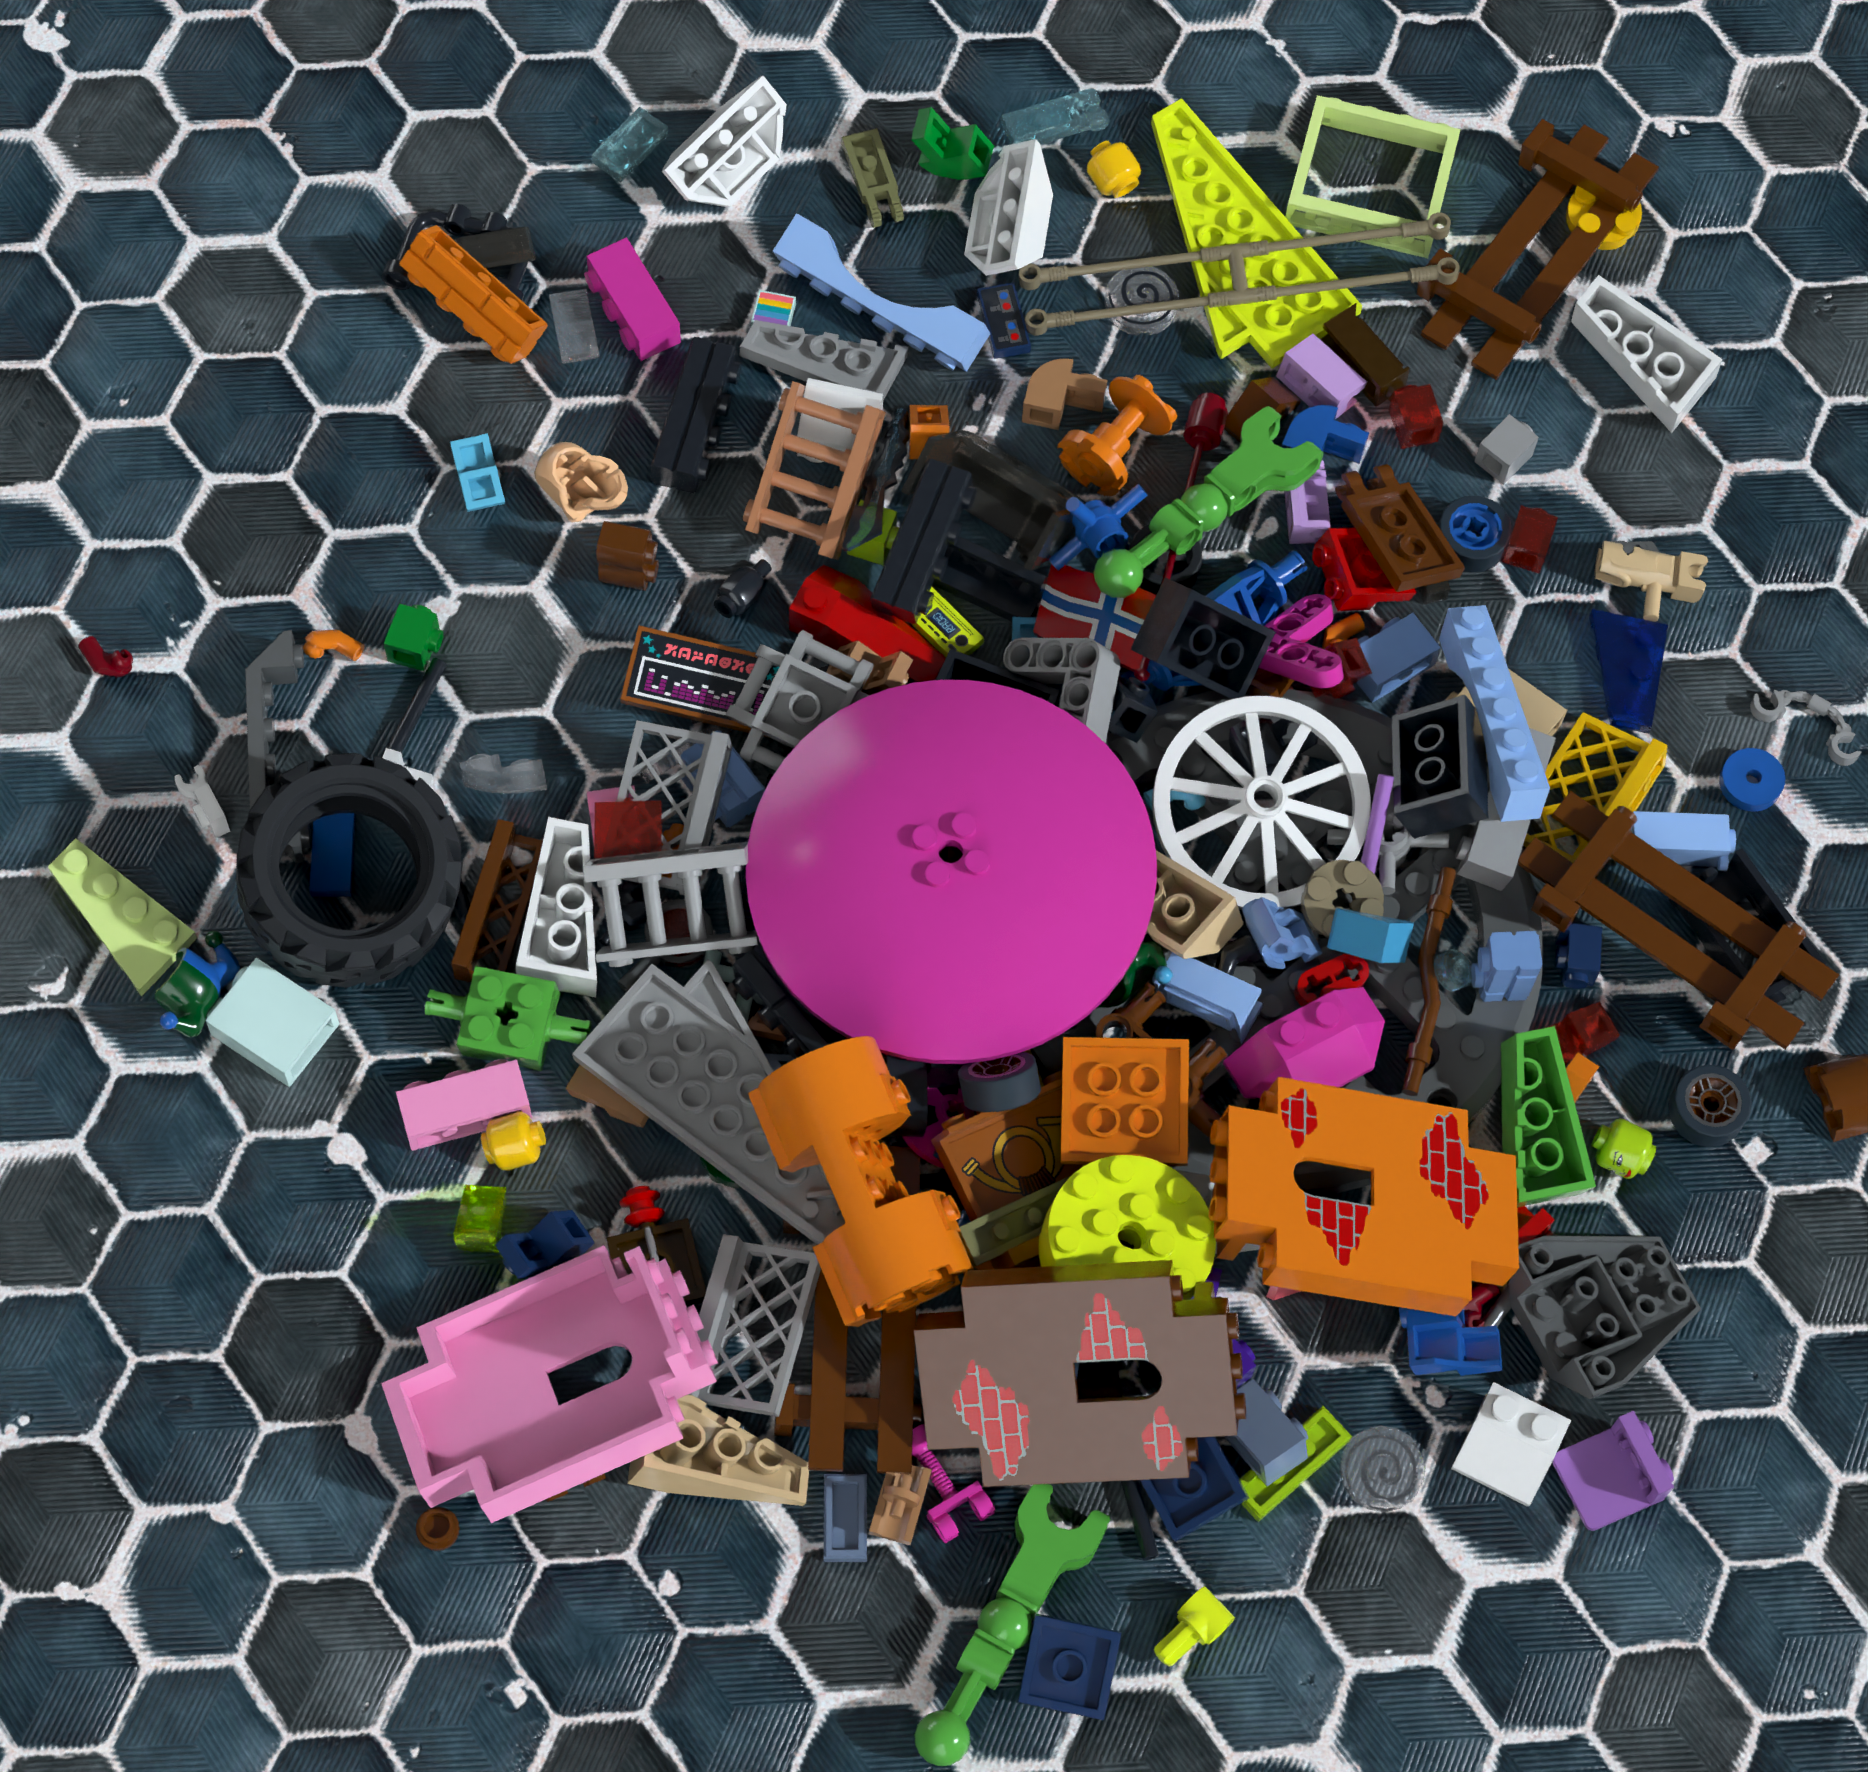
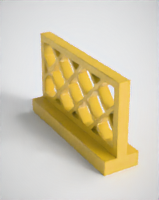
[1523,712,1667,863]

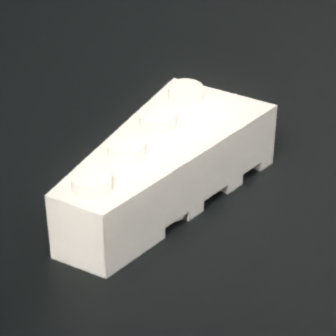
[516,817,597,998]

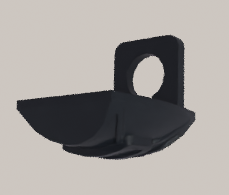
[1229,718,1318,778]

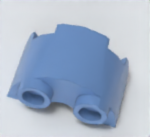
[1242,897,1323,969]

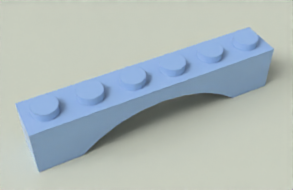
[773,213,990,372]
[1439,605,1550,822]

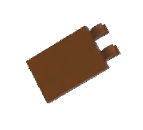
[1335,464,1465,592]

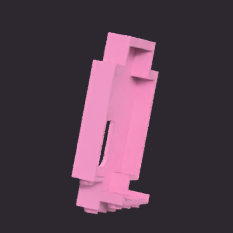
[381,1245,718,1523]

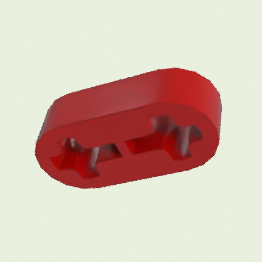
[1294,953,1369,1007]

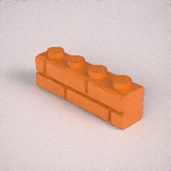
[399,225,548,364]

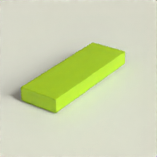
[1239,1406,1352,1522]

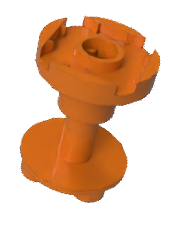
[1057,375,1177,496]

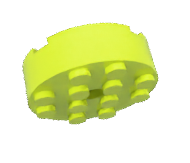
[1039,1155,1216,1300]

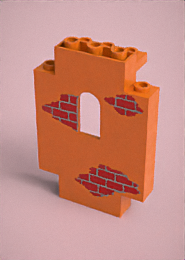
[1209,1077,1519,1316]

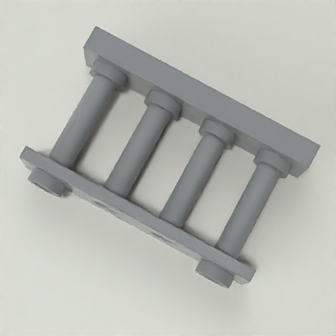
[583,842,760,967]

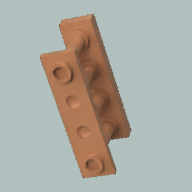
[743,381,886,560]

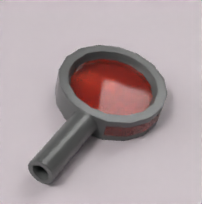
[617,899,713,992]

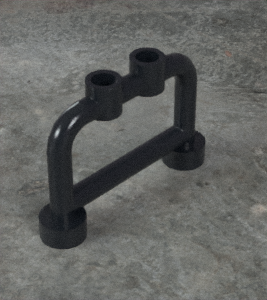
[382,204,531,301]

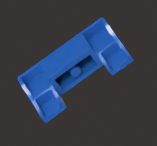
[1399,1307,1502,1376]

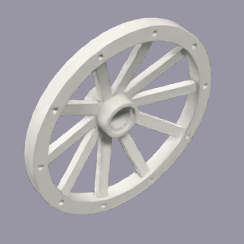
[1152,696,1371,910]

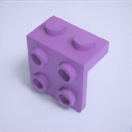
[1552,1410,1674,1531]

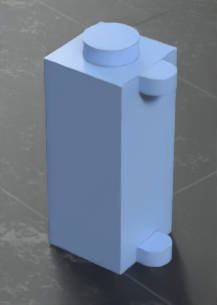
[1630,811,1736,871]

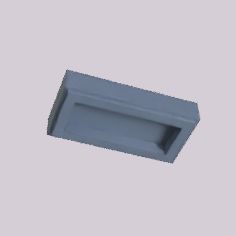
[824,1474,867,1562]

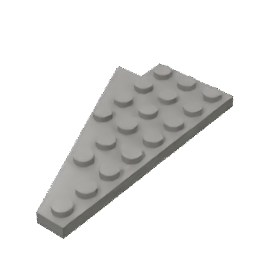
[572,959,845,1245]

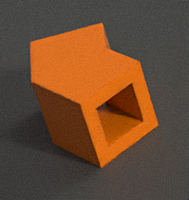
[1566,1053,1599,1103]

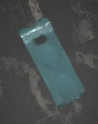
[1001,88,1110,145]

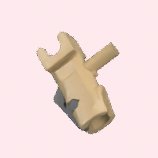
[1594,541,1708,622]

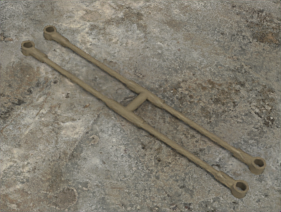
[1019,212,1459,336]

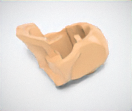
[534,442,628,523]

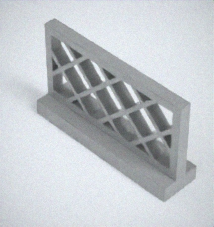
[602,720,733,895]
[688,1234,821,1417]

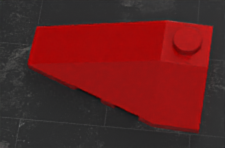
[789,565,946,684]

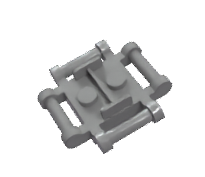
[725,630,874,771]

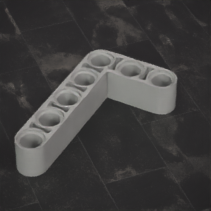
[1003,638,1120,743]

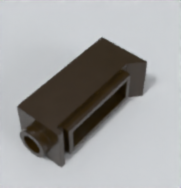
[1320,303,1410,407]

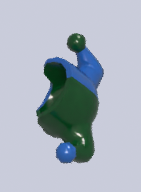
[155,931,240,1038]

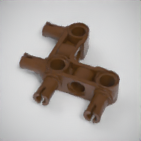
[1096,982,1228,1139]

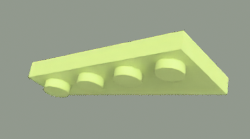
[48,838,197,996]

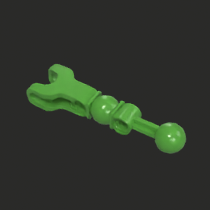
[1093,406,1323,598]
[914,1484,1110,1766]

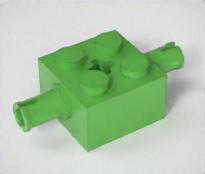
[425,966,592,1071]

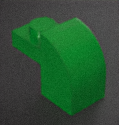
[911,107,994,180]

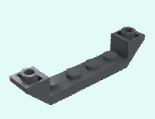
[245,630,311,863]

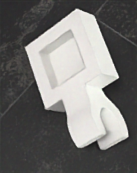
[175,765,230,838]

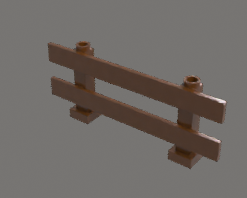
[1416,119,1659,380]
[1517,791,1839,1050]
[774,1146,921,1475]

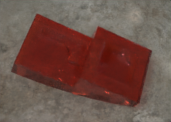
[1545,1001,1620,1066]

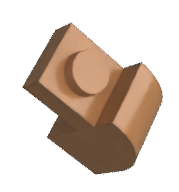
[1022,359,1108,430]
[826,640,913,695]

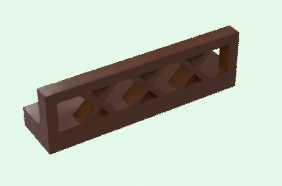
[451,819,543,982]

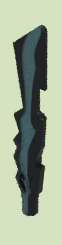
[842,408,910,551]

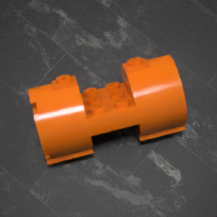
[748,1036,974,1327]

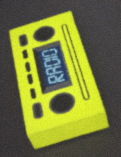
[911,586,984,657]

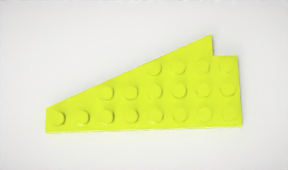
[1151,98,1362,369]

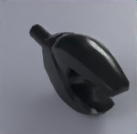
[599,880,647,946]

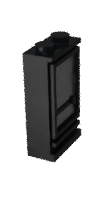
[1669,848,1826,1006]

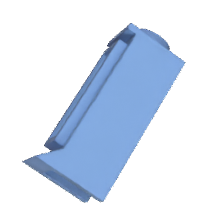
[1152,952,1263,1044]

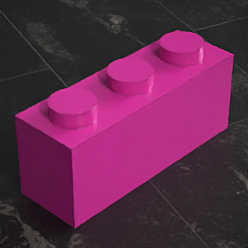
[584,237,681,361]

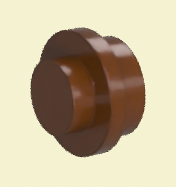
[416,1507,460,1551]

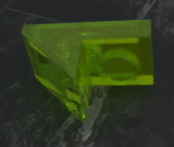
[454,1185,506,1253]

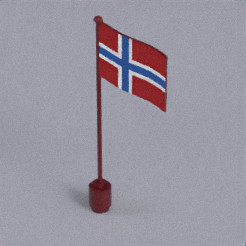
[1033,393,1228,681]

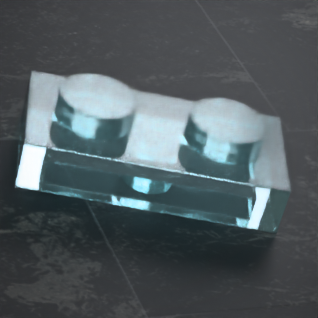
[592,107,668,183]

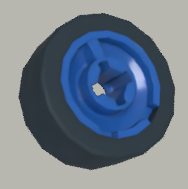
[1438,496,1512,572]

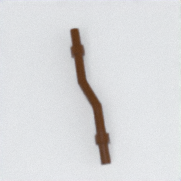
[1402,867,1456,1096]

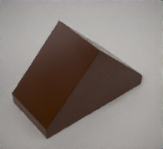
[1224,377,1301,443]

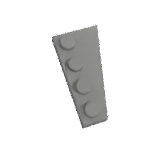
[739,320,909,400]

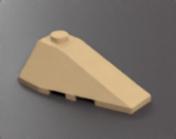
[1147,850,1243,959]
[627,1395,809,1506]

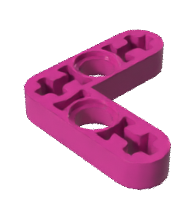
[1258,594,1344,688]

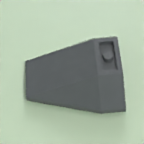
[1509,1236,1701,1399]

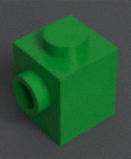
[384,603,443,672]

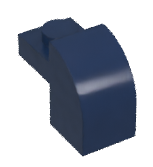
[495,1210,595,1280]

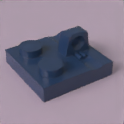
[1140,1437,1249,1541]
[1018,1614,1122,1720]

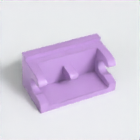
[1276,334,1367,418]
[1284,460,1331,544]

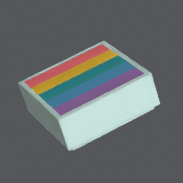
[751,290,796,327]

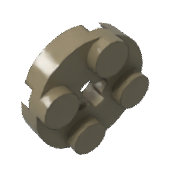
[1301,860,1384,938]

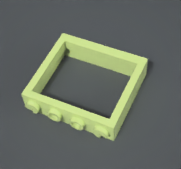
[1285,95,1461,258]

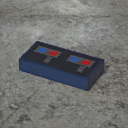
[977,282,1031,359]

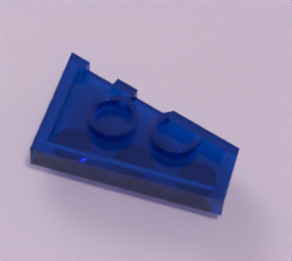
[1589,609,1668,734]

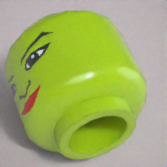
[1591,1118,1657,1179]

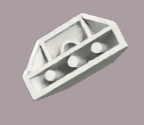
[662,75,786,207]
[964,139,1053,276]

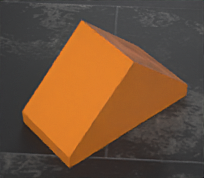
[909,405,949,460]

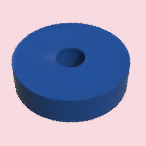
[1719,748,1785,812]

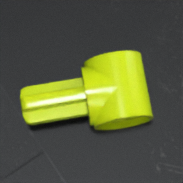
[1154,1586,1235,1666]

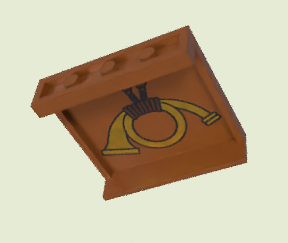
[931,1070,1087,1269]

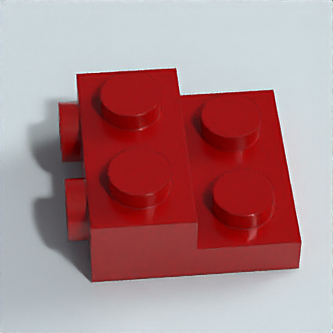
[1312,528,1416,611]

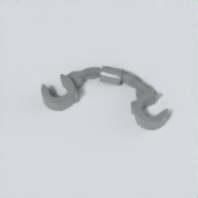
[1750,690,1861,766]

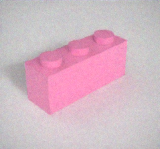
[396,1059,532,1151]

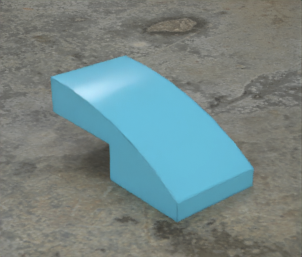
[450,433,505,512]

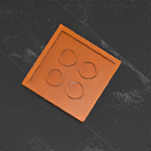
[1061,1037,1189,1166]

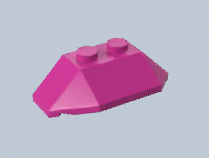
[1223,987,1385,1099]

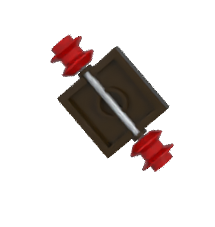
[606,1186,706,1306]

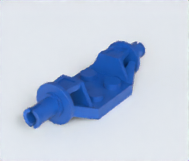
[1121,550,1307,691]

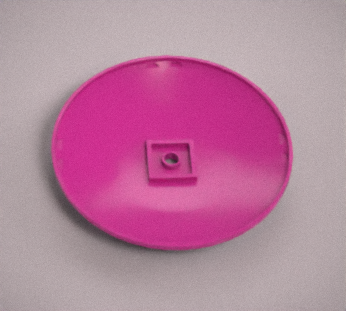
[746,680,1157,1064]

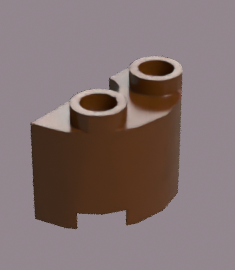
[1803,1053,1868,1142]

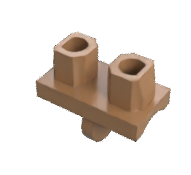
[869,1465,932,1546]

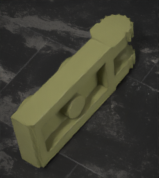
[841,128,904,228]

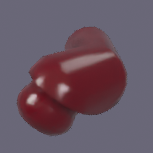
[78,636,133,677]
[1464,1282,1499,1327]

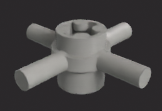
[1327,786,1449,895]

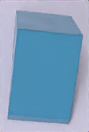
[1327,908,1414,963]

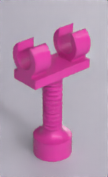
[912,1424,995,1544]

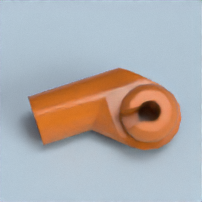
[303,629,365,661]

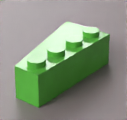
[1501,1026,1596,1208]

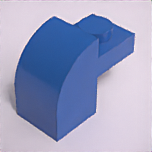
[1282,405,1369,464]

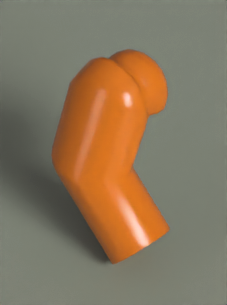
[1322,613,1365,660]

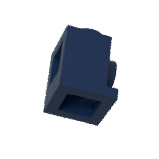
[1555,923,1602,989]

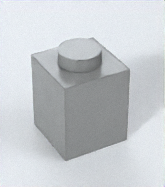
[1474,414,1539,485]

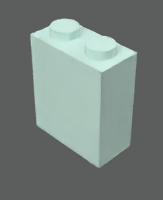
[205,958,339,1087]

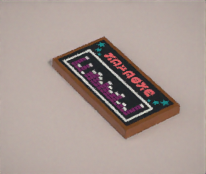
[620,625,779,738]

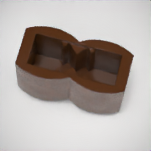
[596,521,659,591]

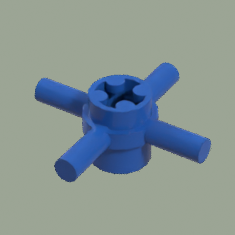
[1049,484,1148,571]

